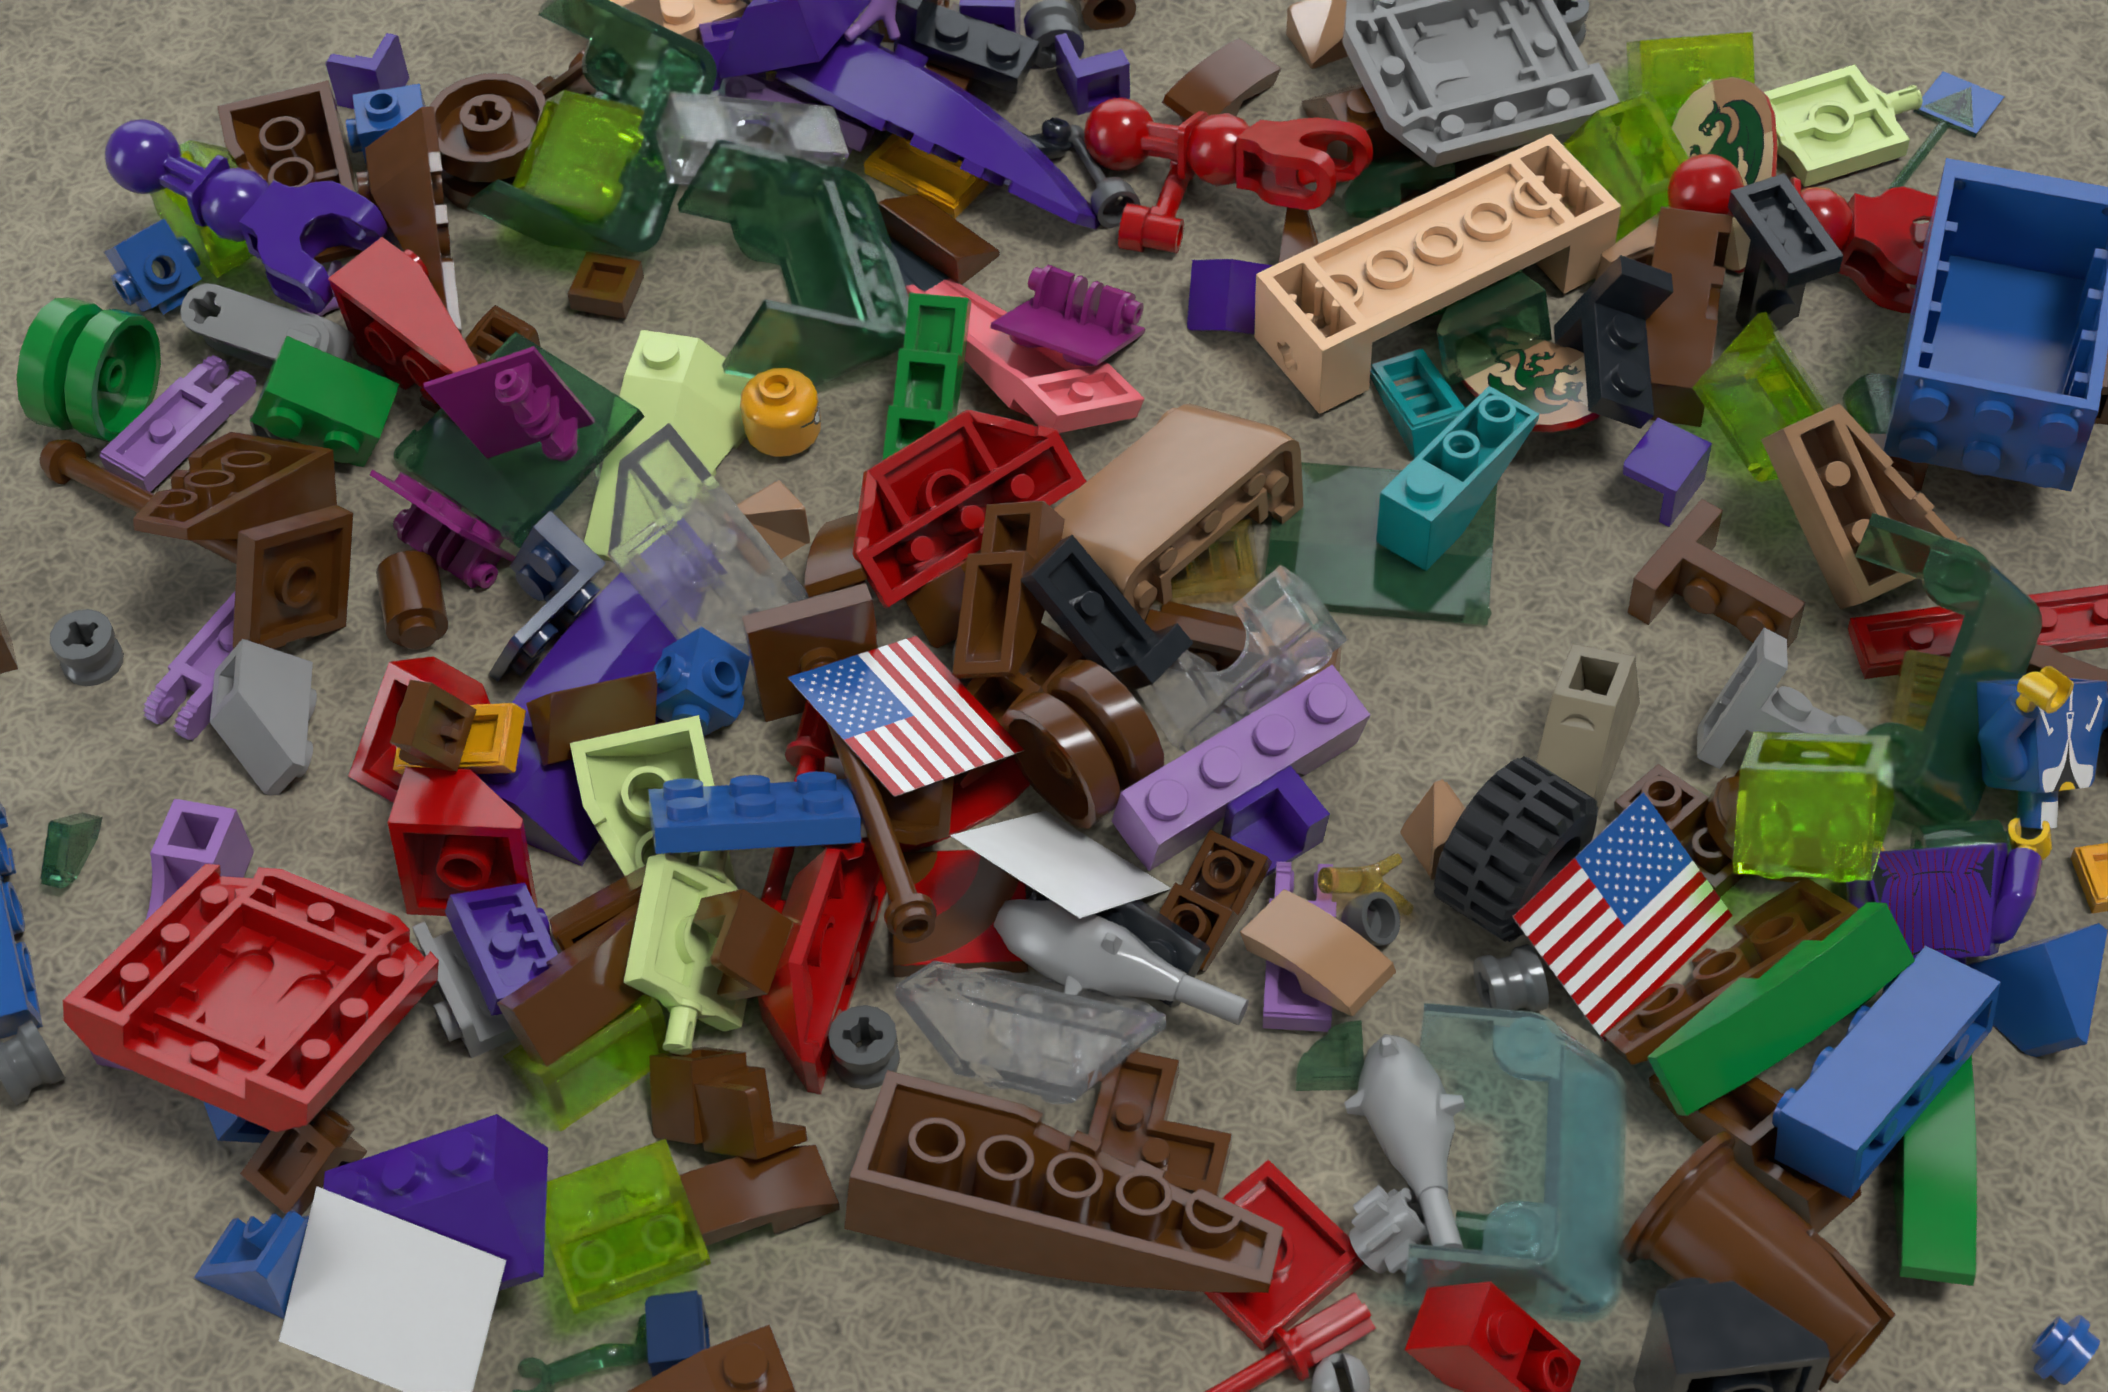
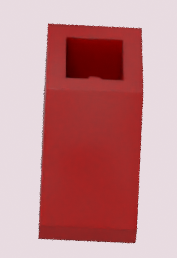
[1404,1282,1581,1392]

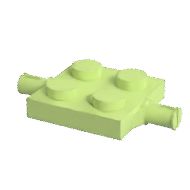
[1764,65,1922,187]
[623,850,747,1055]

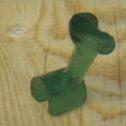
[511,1314,648,1392]

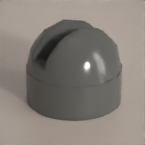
[1341,892,1400,947]

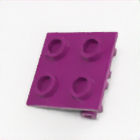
[990,265,1145,366]
[424,346,595,462]
[369,469,516,589]

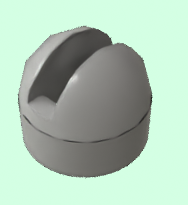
[1311,1353,1370,1392]

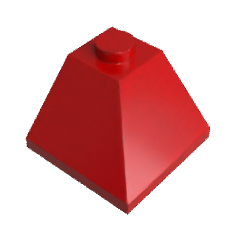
[348,656,491,803]
[388,767,538,916]

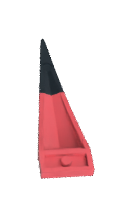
[806,174,1145,433]

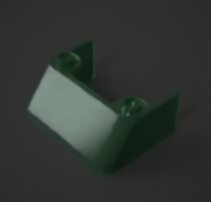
[467,0,717,257]
[677,139,909,388]
[1776,512,2042,835]

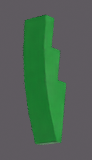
[882,292,972,461]
[1647,902,1915,1116]
[1893,1054,1977,1286]

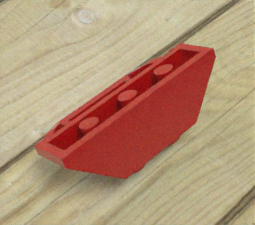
[852,409,1087,609]
[757,837,887,1095]

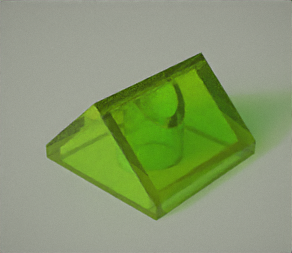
[503,994,670,1131]

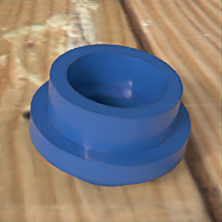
[2031,1315,2100,1385]

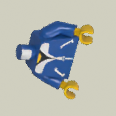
[1977,666,2108,828]

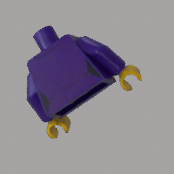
[1837,818,2052,965]

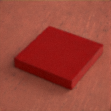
[1204,1160,1365,1351]

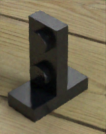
[894,0,1039,94]
[1728,173,1843,334]
[1554,255,1673,429]
[1020,535,1193,692]

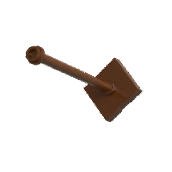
[40,439,353,649]
[741,583,937,943]

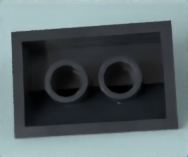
[1633,1278,1830,1392]

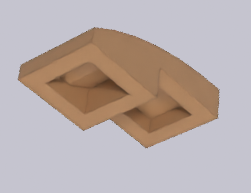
[1240,889,1396,1017]

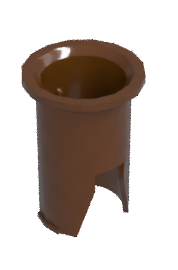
[1619,1130,1896,1391]

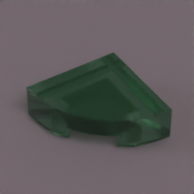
[40,812,103,889]
[1296,1020,1364,1091]

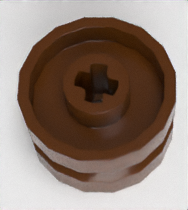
[429,73,560,215]
[1002,660,1164,829]

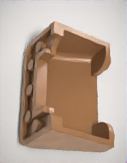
[1054,403,1304,621]

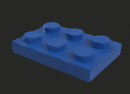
[648,772,861,854]

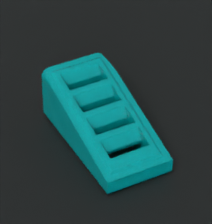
[1370,349,1465,459]

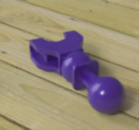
[105,119,388,314]

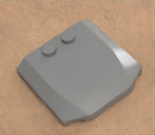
[1342,0,1622,167]

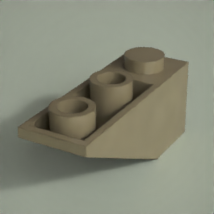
[1536,643,1640,812]

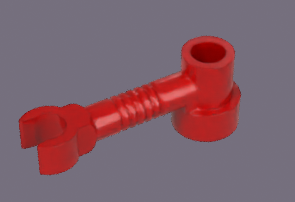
[1118,159,1194,253]

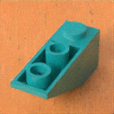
[1376,386,1539,571]

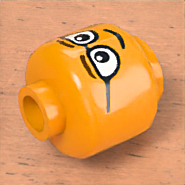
[740,368,821,457]

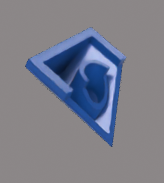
[1967,923,2108,1057]
[194,1211,310,1319]

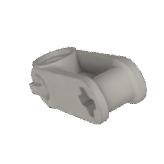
[180,283,356,369]

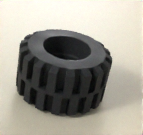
[1434,756,1598,942]

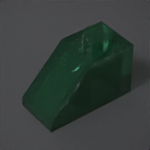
[1437,271,1552,386]

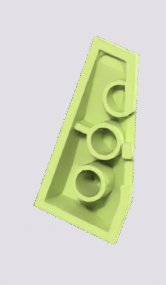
[584,330,752,564]
[570,715,737,887]

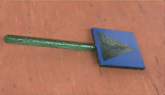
[1887,71,2004,190]

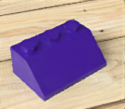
[717,0,872,79]
[323,1114,548,1291]

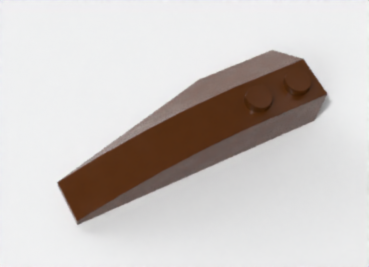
[844,1070,1283,1293]

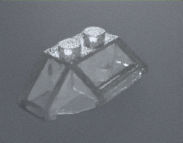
[607,423,812,656]
[895,961,1166,1104]

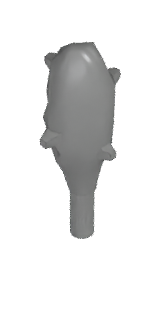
[994,899,1249,1025]
[1344,1034,1465,1262]

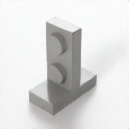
[1697,628,1876,788]

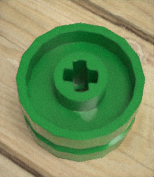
[16,297,161,442]

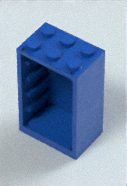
[1883,158,2108,492]

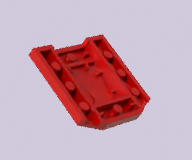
[63,864,439,1132]

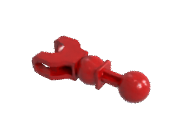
[1084,98,1373,210]
[1667,154,1936,313]

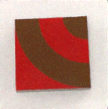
[893,850,1028,977]

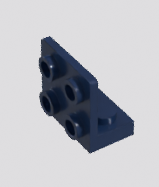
[489,511,606,682]

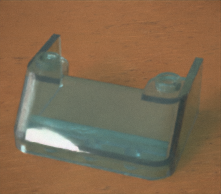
[1403,1003,1626,1322]

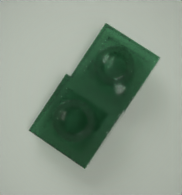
[1329,149,1455,218]

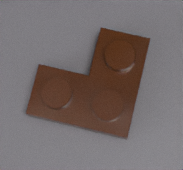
[1088,1046,1232,1197]

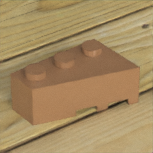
[1761,403,1975,609]

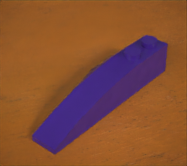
[776,22,1101,230]
[476,537,714,866]

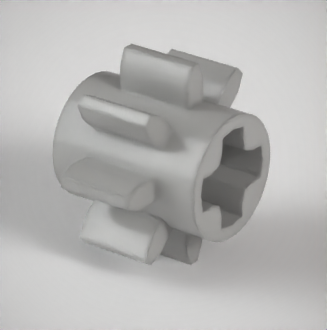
[1349,1185,1434,1276]

